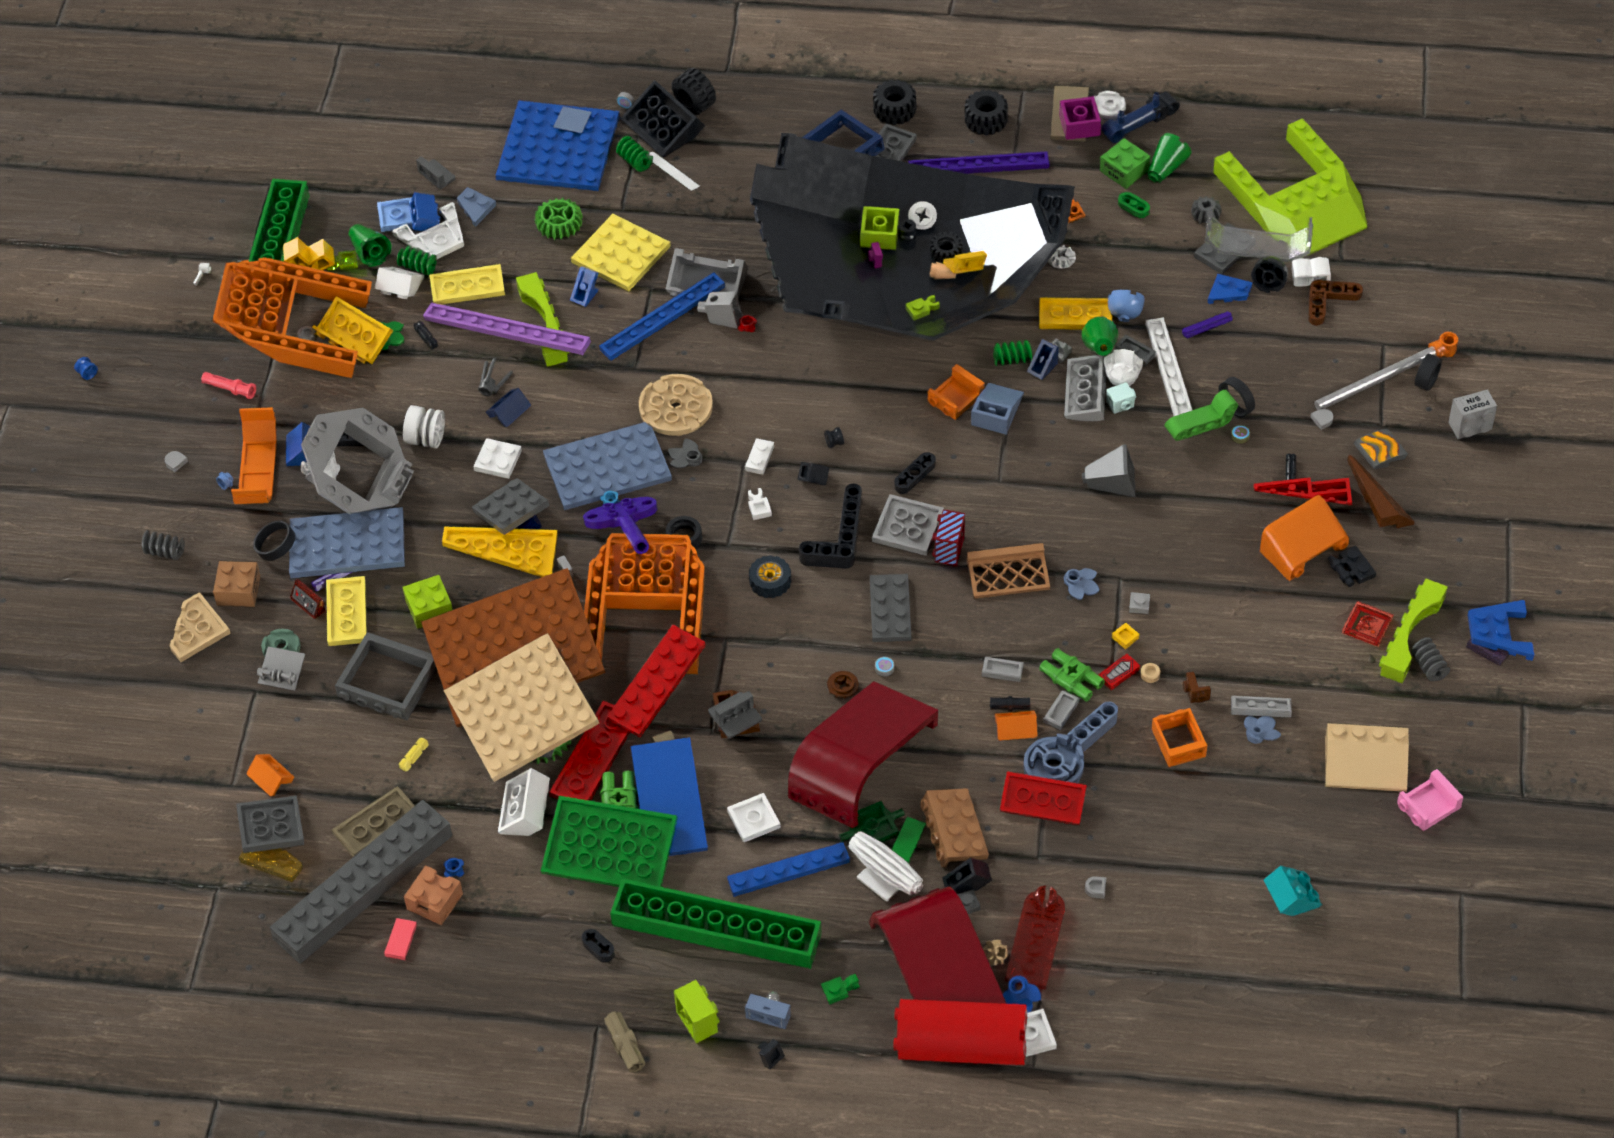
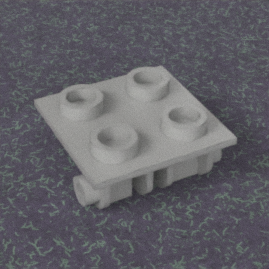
[257,647,305,691]

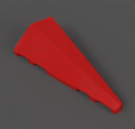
[1254,477,1352,505]

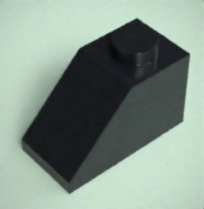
[942,857,992,894]

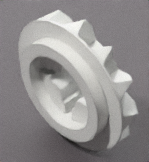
[908,201,937,230]
[1048,245,1076,268]

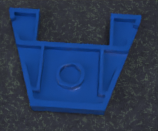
[1467,600,1534,661]

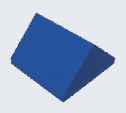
[286,422,310,466]

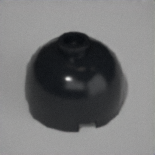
[1251,256,1288,293]

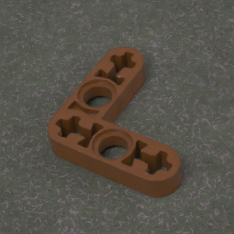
[1308,280,1363,326]

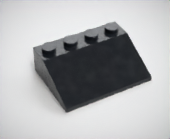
[620,80,705,158]

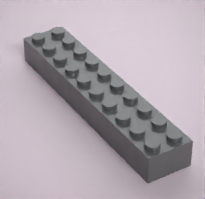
[269,800,453,964]

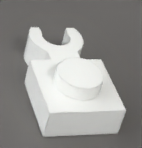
[748,488,772,520]

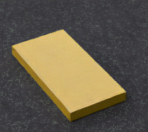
[1039,297,1112,330]

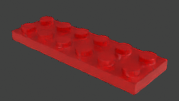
[607,625,706,738]
[549,701,631,801]

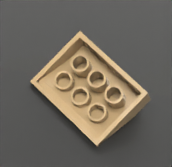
[1325,724,1409,792]

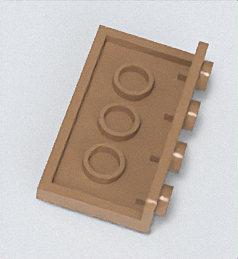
[920,788,989,867]

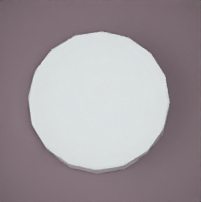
[1094,91,1126,120]

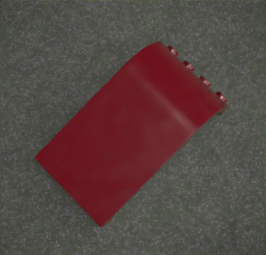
[788,681,938,828]
[869,886,1007,1004]

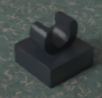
[757,1039,785,1070]

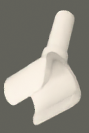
[193,263,211,286]

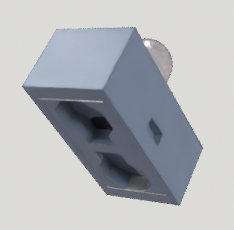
[745,991,791,1029]

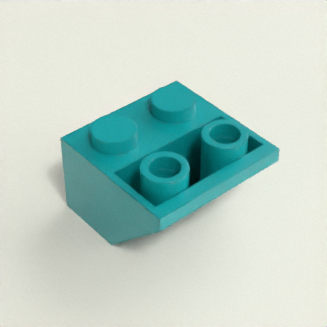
[1264,866,1322,916]

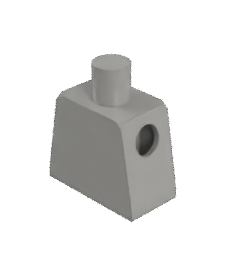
[697,291,743,328]

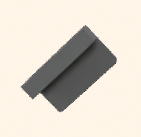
[416,156,456,190]

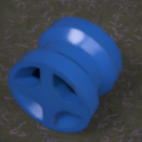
[74,357,98,380]

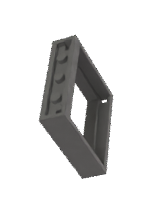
[335,632,437,720]

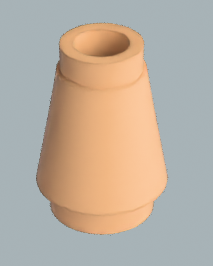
[930,262,956,280]

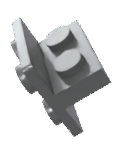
[708,691,762,739]

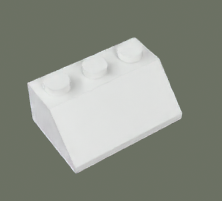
[498,768,550,836]

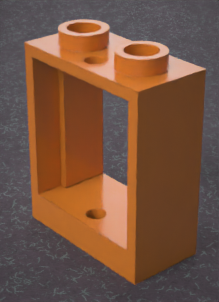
[1152,708,1207,767]

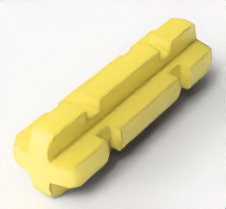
[399,737,429,772]

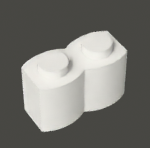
[1292,257,1331,287]

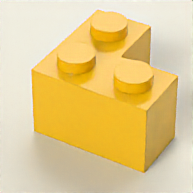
[283,237,335,270]

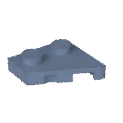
[457,187,496,227]

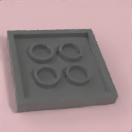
[472,478,550,535]
[236,796,304,853]

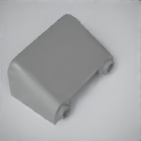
[666,248,748,301]

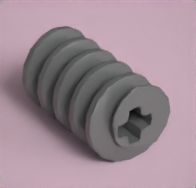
[142,530,185,561]
[1411,637,1450,682]

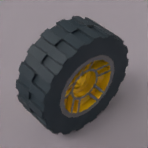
[749,555,791,598]

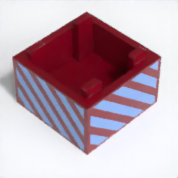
[932,509,965,566]

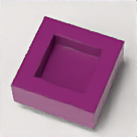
[868,242,883,268]

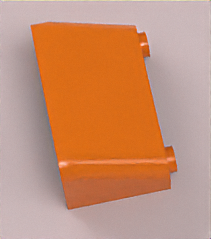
[1260,495,1349,581]

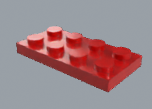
[1000,771,1087,826]

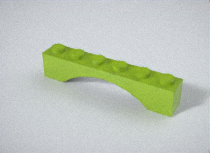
[516,272,570,367]
[1379,579,1448,683]

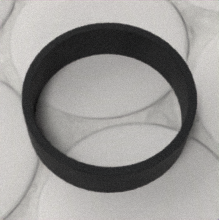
[1218,377,1255,418]
[253,520,295,561]

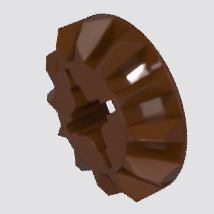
[827,671,859,699]

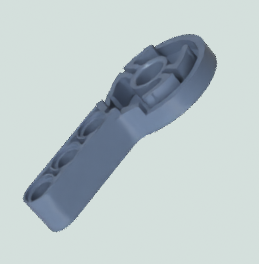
[1023,702,1118,783]

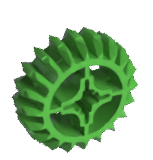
[535,198,583,240]

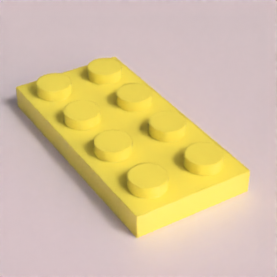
[429,264,505,305]
[326,576,367,646]

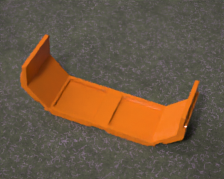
[231,407,277,504]

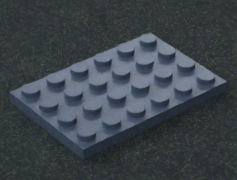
[543,422,672,510]
[289,507,405,578]

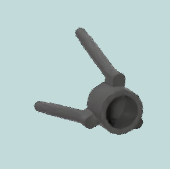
[478,357,513,396]

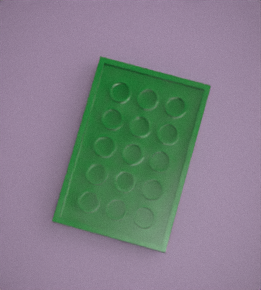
[540,796,678,887]

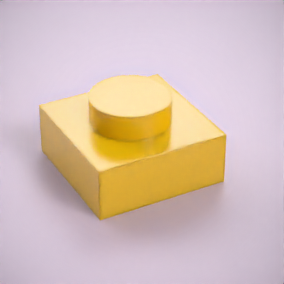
[1112,623,1140,649]

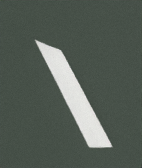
[649,152,700,191]

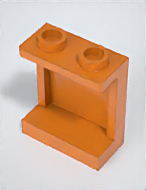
[928,364,985,420]

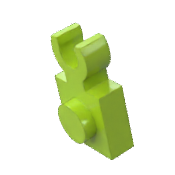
[906,295,940,321]

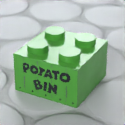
[1100,138,1150,189]

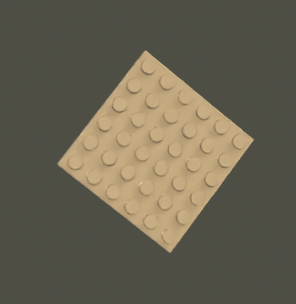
[444,633,599,782]

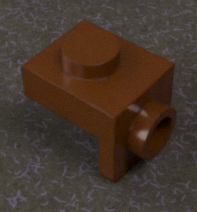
[1183,672,1211,703]

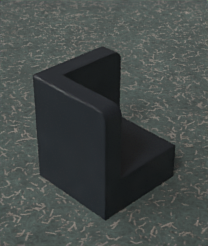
[797,462,830,485]

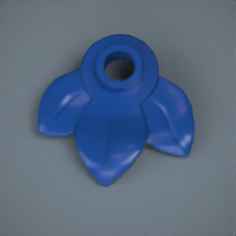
[1003,976,1041,1013]

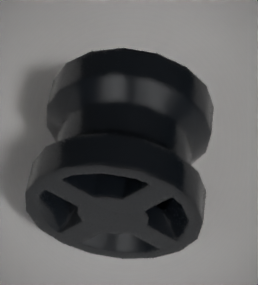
[898,219,916,242]
[824,427,844,449]

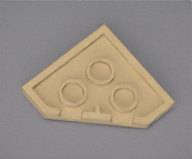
[170,592,230,662]

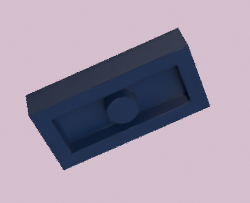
[486,388,531,427]

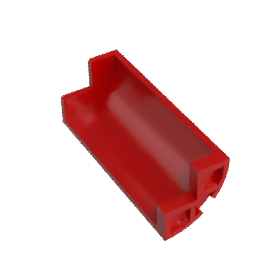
[893,999,1028,1065]

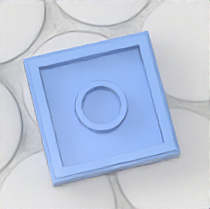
[377,197,413,232]

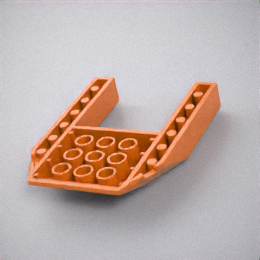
[212,258,372,378]
[584,533,705,674]

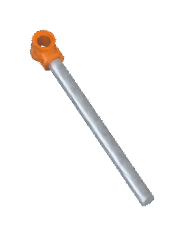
[1314,332,1458,410]

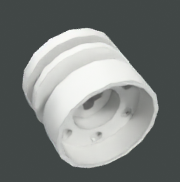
[403,405,445,448]

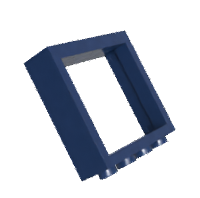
[802,109,885,156]

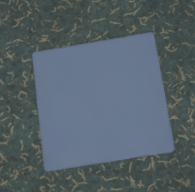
[554,106,591,133]

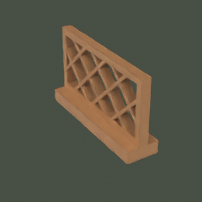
[967,543,1050,599]

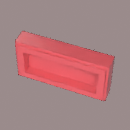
[385,918,417,960]

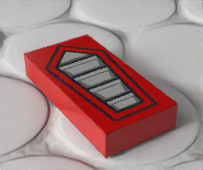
[1098,654,1141,691]

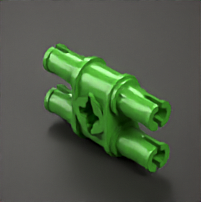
[1039,648,1105,702]
[600,771,638,809]

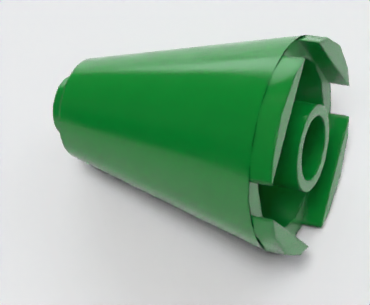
[1147,133,1192,182]
[348,224,392,267]
[1082,317,1118,356]

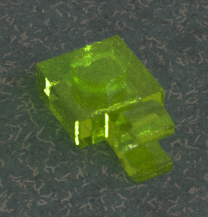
[327,250,358,270]

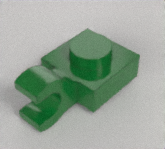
[821,974,860,1005]

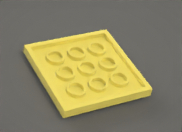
[571,214,671,291]

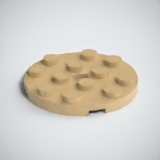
[639,374,713,436]

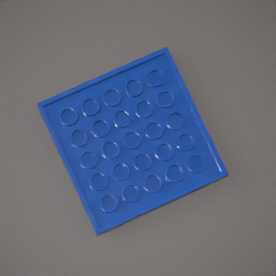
[495,101,620,191]

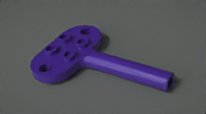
[583,497,658,554]

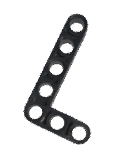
[799,483,862,569]

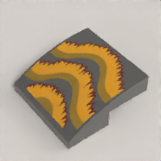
[1353,428,1408,469]

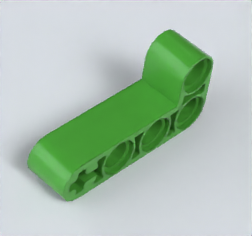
[1164,390,1238,441]

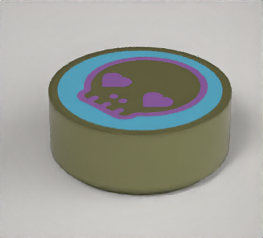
[1231,425,1250,444]

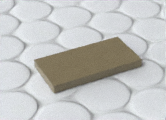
[1051,86,1089,142]
[332,786,415,857]

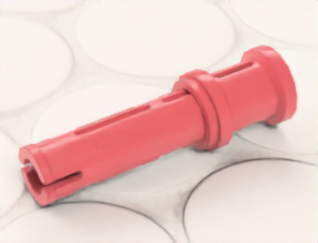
[201,372,256,399]

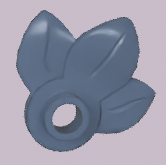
[1064,568,1099,600]
[1244,715,1281,744]

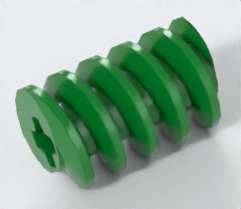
[616,136,653,172]
[397,246,437,277]
[993,340,1032,367]

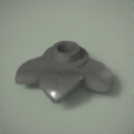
[668,439,703,468]

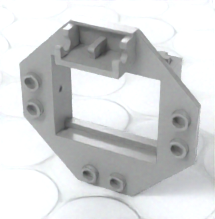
[301,408,414,514]

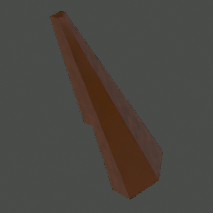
[1347,455,1415,528]

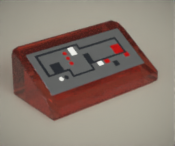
[290,579,325,619]

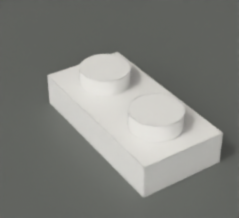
[745,438,774,475]

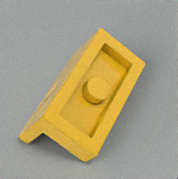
[943,251,987,274]

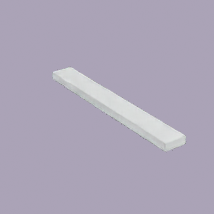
[1145,318,1192,416]

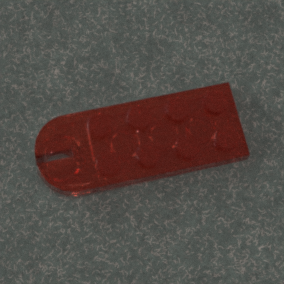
[1005,885,1065,990]

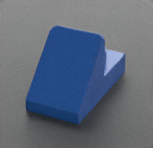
[570,266,599,307]

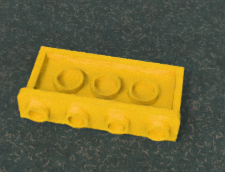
[312,296,393,364]

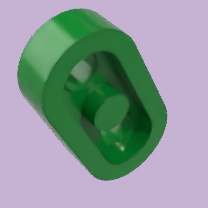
[1118,192,1150,218]

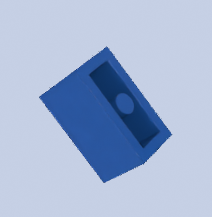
[409,192,440,231]

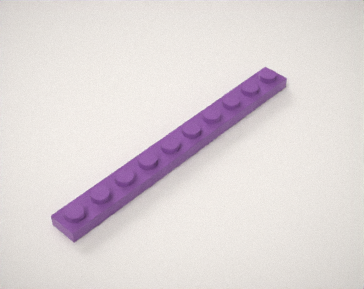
[423,302,591,355]

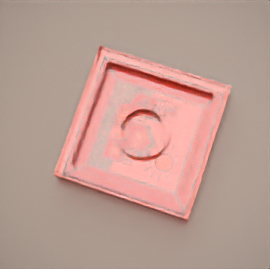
[1342,601,1393,647]

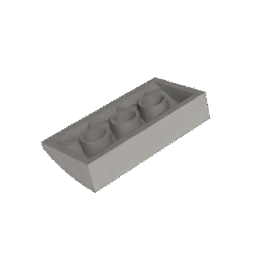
[1064,355,1106,421]

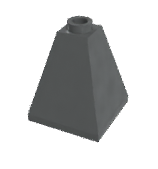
[1082,444,1136,497]

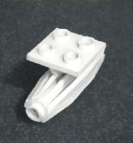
[848,832,923,902]

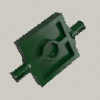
[839,800,905,842]

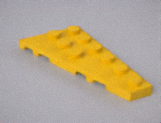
[442,527,558,577]

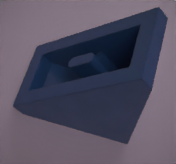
[1027,339,1059,380]

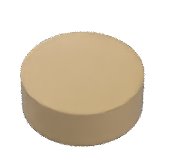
[1140,663,1160,683]

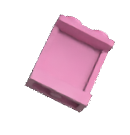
[1397,769,1463,831]

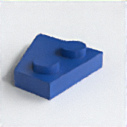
[1207,274,1253,304]

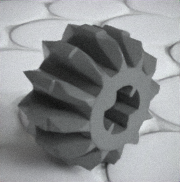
[1191,196,1222,226]

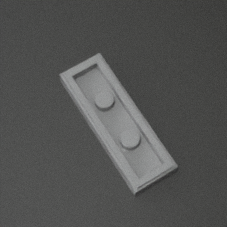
[1231,696,1292,717]

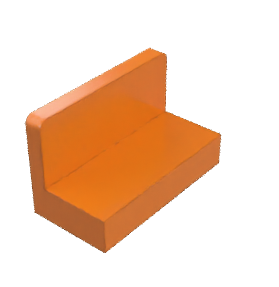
[995,711,1038,741]
[247,754,294,796]

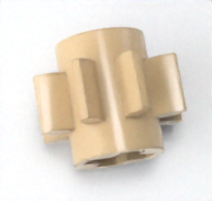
[983,940,1008,965]

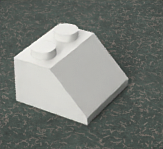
[375,266,424,299]

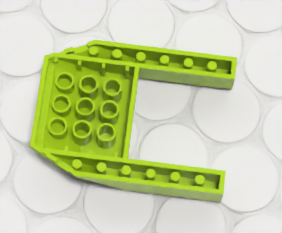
[1213,119,1367,255]

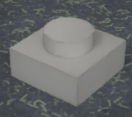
[1129,592,1150,614]

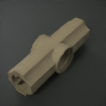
[604,1011,646,1073]

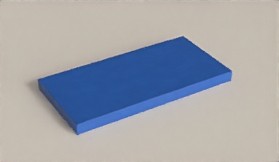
[631,737,708,856]

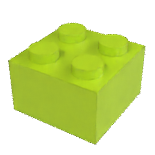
[860,206,899,250]
[403,575,453,629]
[674,980,719,1043]

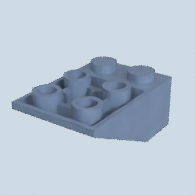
[971,383,1024,435]

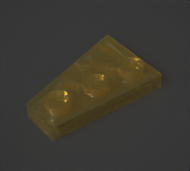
[239,848,303,883]

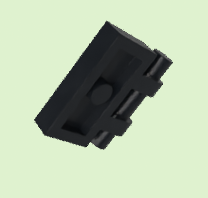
[1328,545,1376,587]

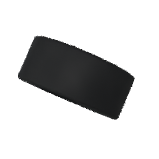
[1414,354,1442,391]
[665,516,702,549]

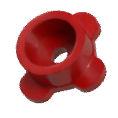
[738,315,757,332]

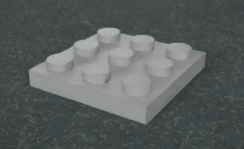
[872,494,944,556]

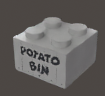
[1448,389,1497,439]

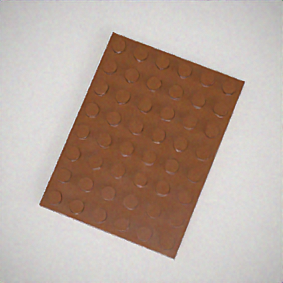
[421,568,606,728]

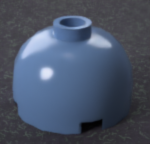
[1108,290,1145,322]

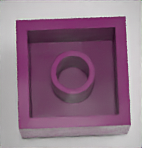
[1059,96,1101,140]

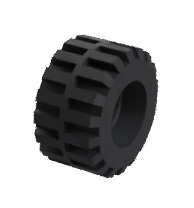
[671,68,716,116]
[873,79,916,125]
[964,90,1008,135]

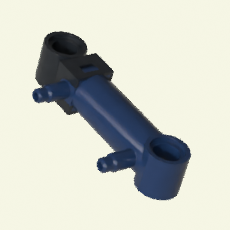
[1101,91,1180,143]

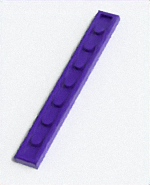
[908,151,1049,174]

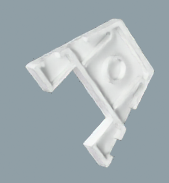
[392,202,464,259]

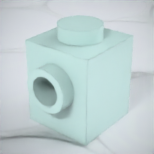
[1106,382,1136,414]

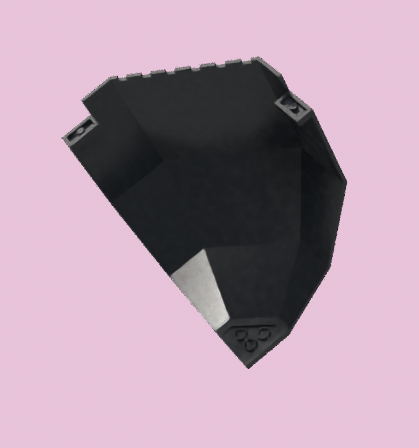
[750,133,1075,341]

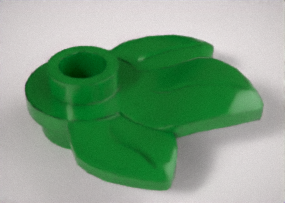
[380,321,405,350]

